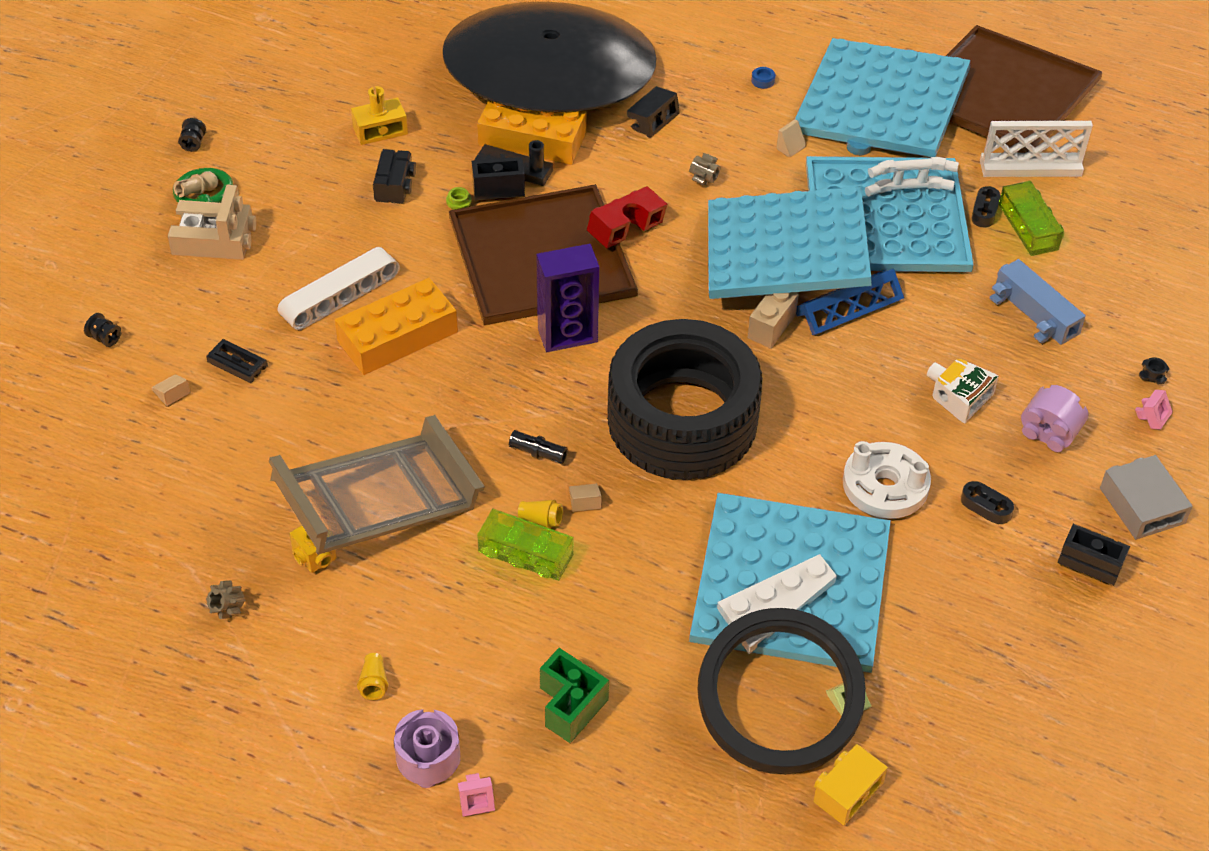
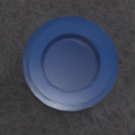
[751,67,776,89]

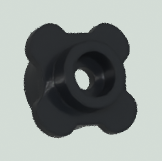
[1139,357,1169,384]

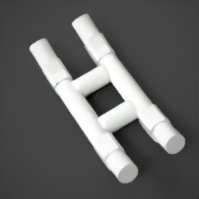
[865,157,959,197]

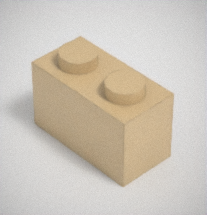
[748,292,799,348]

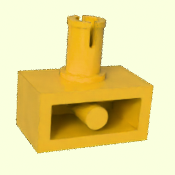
[351,86,408,145]

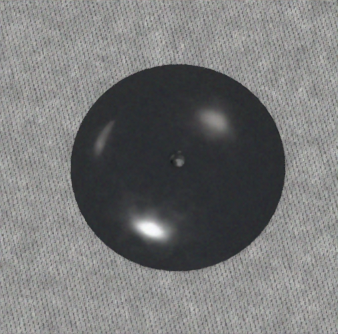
[443,1,656,112]

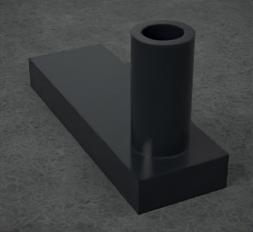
[475,140,553,186]

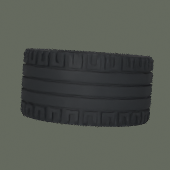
[607,319,763,480]

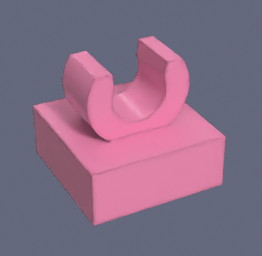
[1135,390,1172,429]
[458,773,495,816]

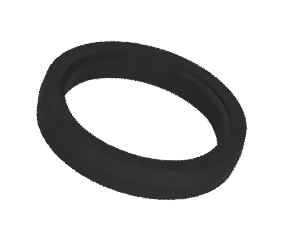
[697,608,866,775]

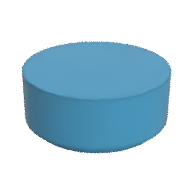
[847,140,871,155]

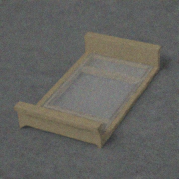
[269,415,485,555]

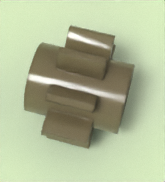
[689,153,720,185]
[206,580,245,619]

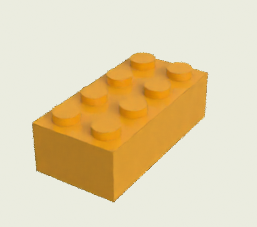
[477,100,586,165]
[335,277,458,376]

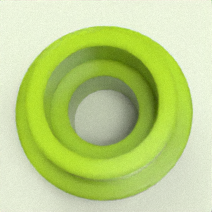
[446,187,472,210]

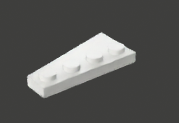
[717,554,836,654]

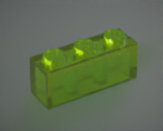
[999,181,1064,256]
[477,508,574,581]

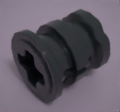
[178,118,206,152]
[84,312,121,347]

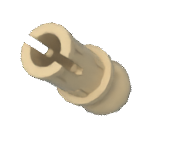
[173,172,218,197]

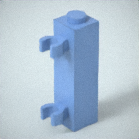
[990,259,1086,345]

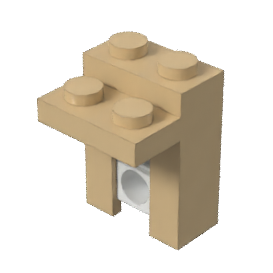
[168,185,256,260]

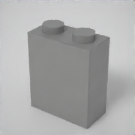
[1100,455,1193,540]

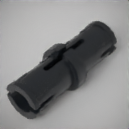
[509,430,568,464]

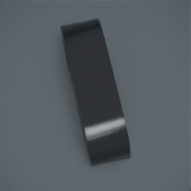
[971,186,1000,228]
[961,481,1014,524]

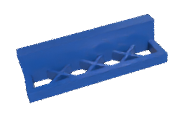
[796,269,904,335]

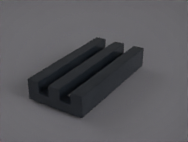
[206,339,268,383]

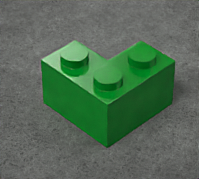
[540,648,609,743]

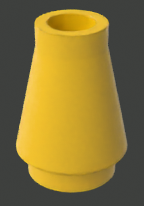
[518,500,563,529]
[357,653,388,700]

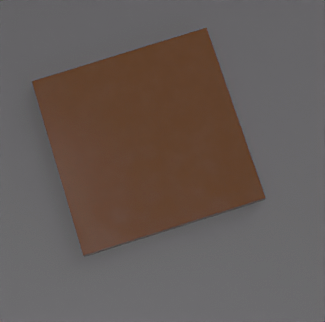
[946,25,1102,152]
[449,184,638,326]

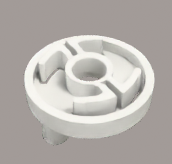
[843,441,931,519]

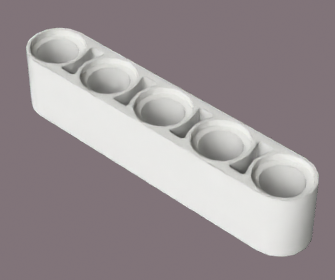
[278,247,400,330]

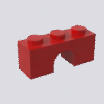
[587,186,668,249]

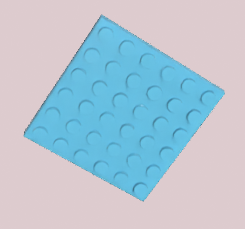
[795,38,970,157]
[806,156,973,272]
[708,186,872,299]
[689,493,891,673]

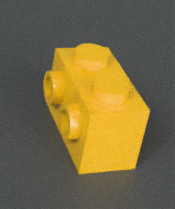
[813,744,888,826]

